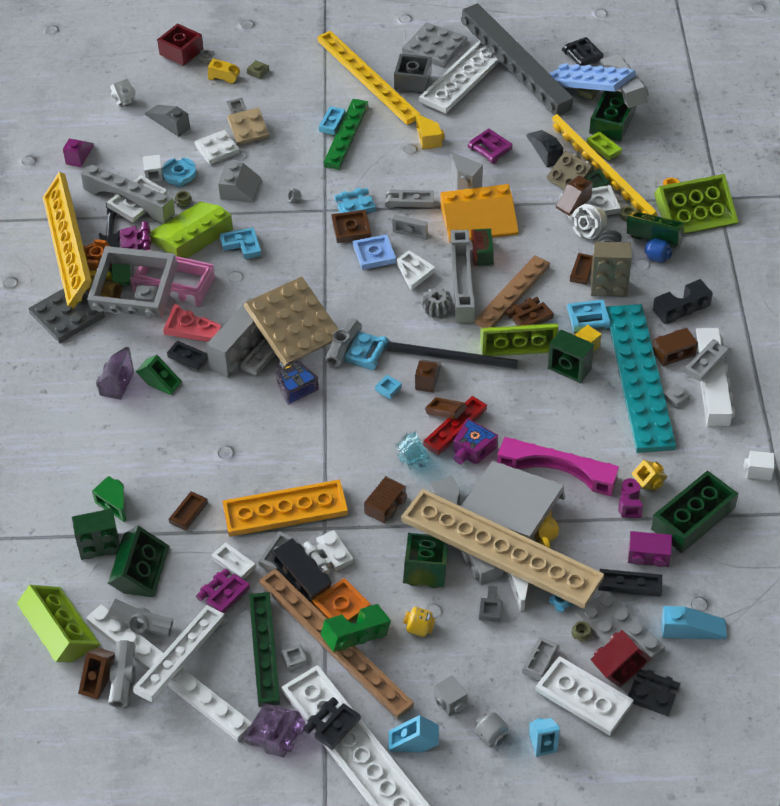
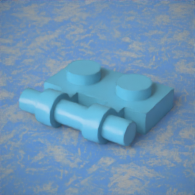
[334,188,376,214]

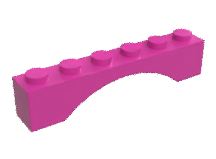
[497,437,619,496]

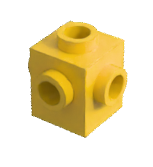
[631,460,668,491]

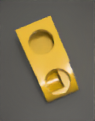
[208,58,240,83]

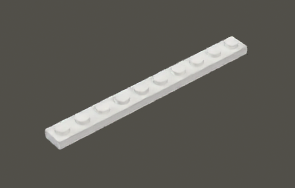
[86,604,253,742]

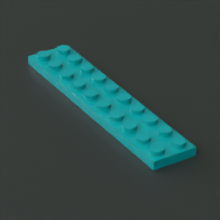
[606,304,676,453]

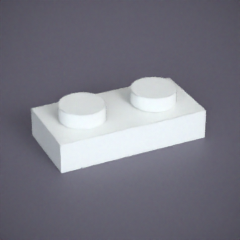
[211,542,256,580]

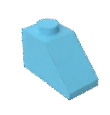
[388,715,439,752]
[529,718,560,757]

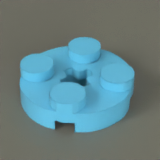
[162,158,197,188]

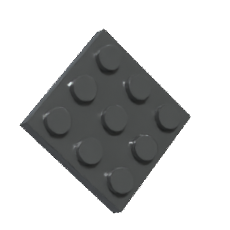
[28,288,105,343]

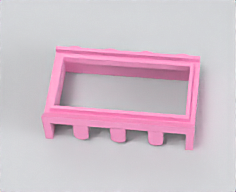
[130,250,215,307]

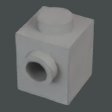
[434,675,467,716]

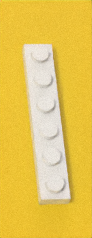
[133,605,225,702]

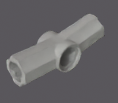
[325,318,362,368]
[107,598,174,638]
[108,640,136,708]

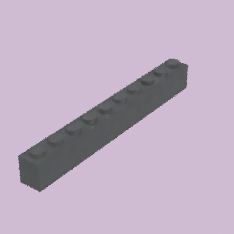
[461,3,573,116]

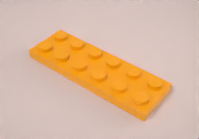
[222,479,348,537]

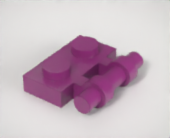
[119,221,152,251]
[196,568,250,613]

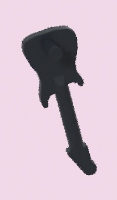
[99,202,120,248]

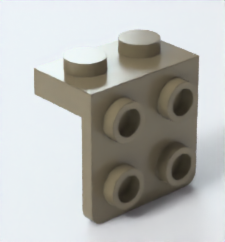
[547,150,595,190]

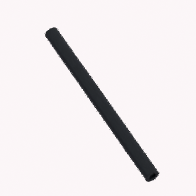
[388,342,518,369]

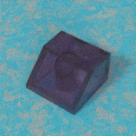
[96,347,135,400]

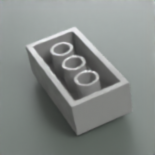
[206,297,265,378]

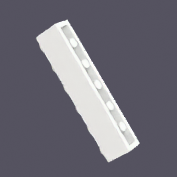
[694,328,735,427]

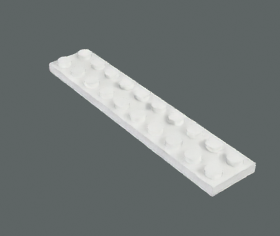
[281,665,430,806]

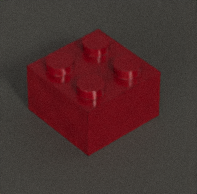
[157,23,204,66]
[590,630,652,688]

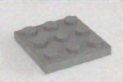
[402,22,467,68]

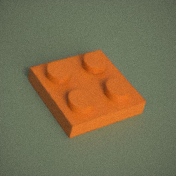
[312,578,371,622]

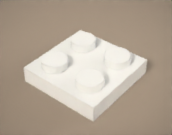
[195,130,240,165]

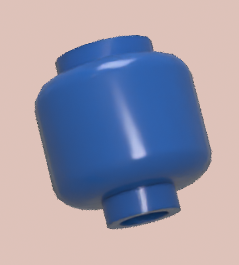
[644,238,673,264]

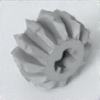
[422,287,453,317]

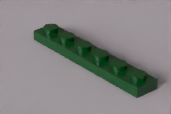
[249,592,280,707]

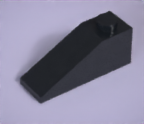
[527,130,563,167]

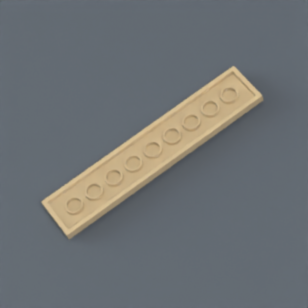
[401,488,604,609]

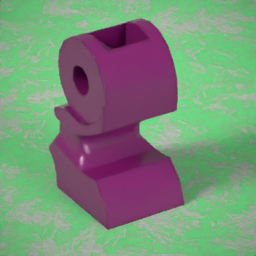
[618,478,643,518]

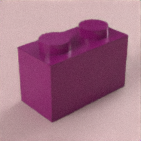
[628,531,672,567]

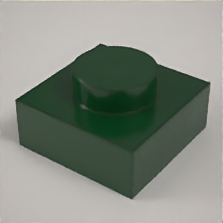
[585,168,609,188]

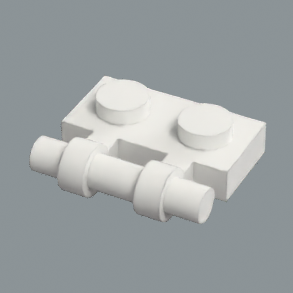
[303,530,354,575]

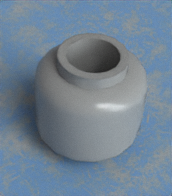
[475,713,508,746]

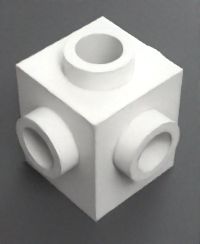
[110,79,136,106]

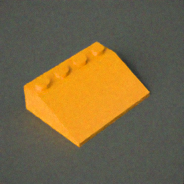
[440,184,519,243]

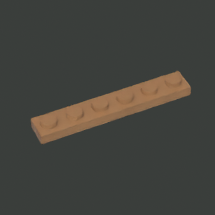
[475,255,550,328]

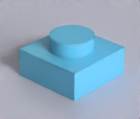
[375,375,402,399]

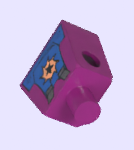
[453,419,498,465]

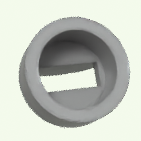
[287,188,302,203]

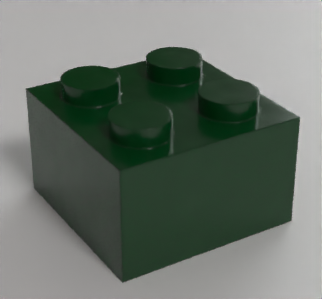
[548,330,594,383]
[72,508,120,560]

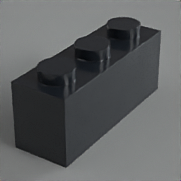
[271,538,331,603]

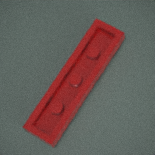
[423,396,487,455]

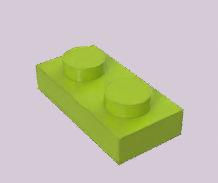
[587,131,622,161]

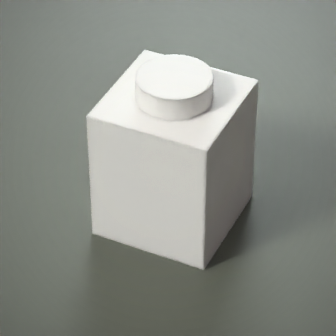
[143,155,163,182]
[744,451,774,481]

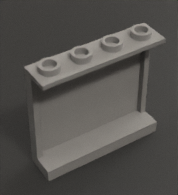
[461,461,565,541]

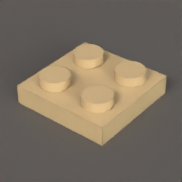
[227,107,269,146]

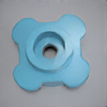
[549,595,574,612]

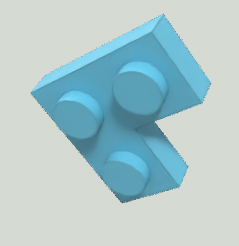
[219,227,262,259]

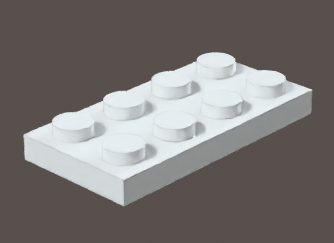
[535,656,634,736]

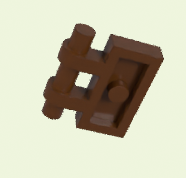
[506,297,554,326]

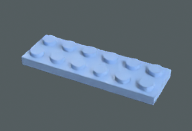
[549,63,636,91]

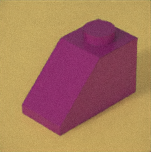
[63,138,94,167]

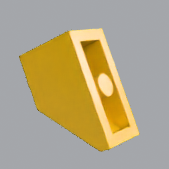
[416,115,445,149]

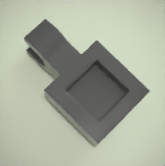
[479,586,502,622]

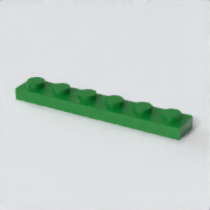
[323,99,368,170]

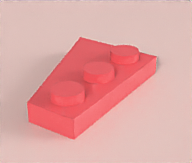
[163,304,222,342]

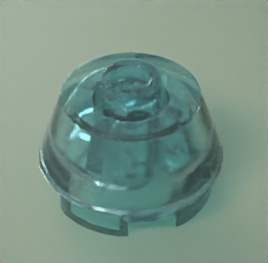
[396,431,432,470]

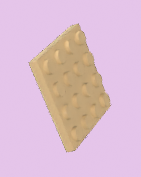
[243,276,339,367]

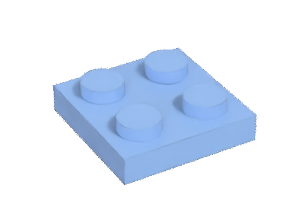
[353,234,396,270]

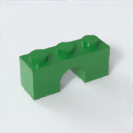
[320,604,391,652]

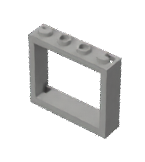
[87,246,178,318]

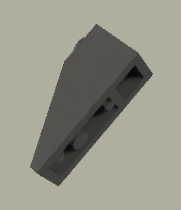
[145,105,190,137]

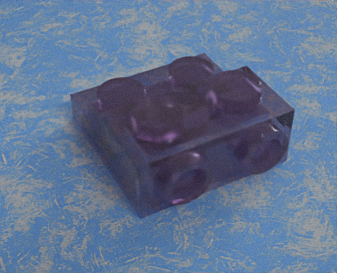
[242,704,306,758]

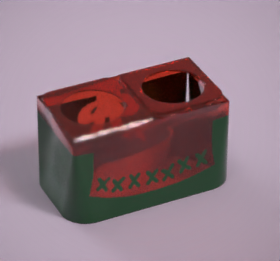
[471,228,494,266]

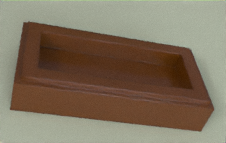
[570,253,593,285]
[425,397,467,420]
[168,491,208,531]

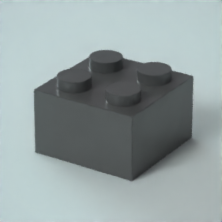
[394,54,432,92]

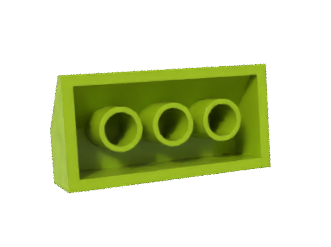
[480,323,558,356]
[17,584,100,662]

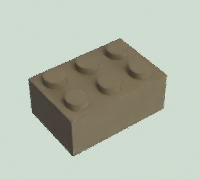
[590,242,632,297]

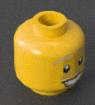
[403,607,436,637]

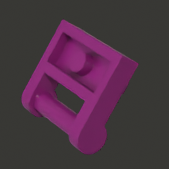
[468,128,513,164]

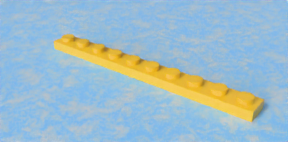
[317,31,420,125]
[552,114,658,216]

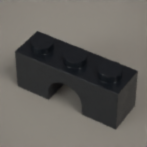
[653,279,713,324]

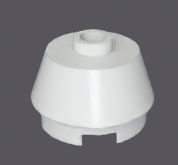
[572,204,607,239]

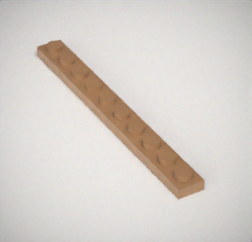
[259,569,414,720]

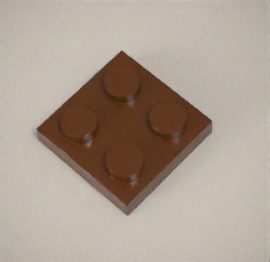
[331,210,371,243]

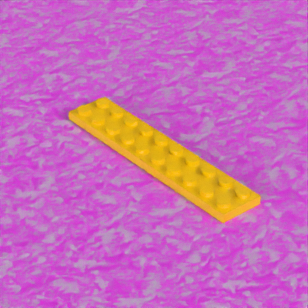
[43,172,92,308]

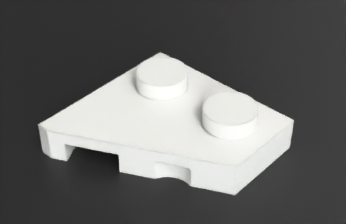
[397,250,435,290]

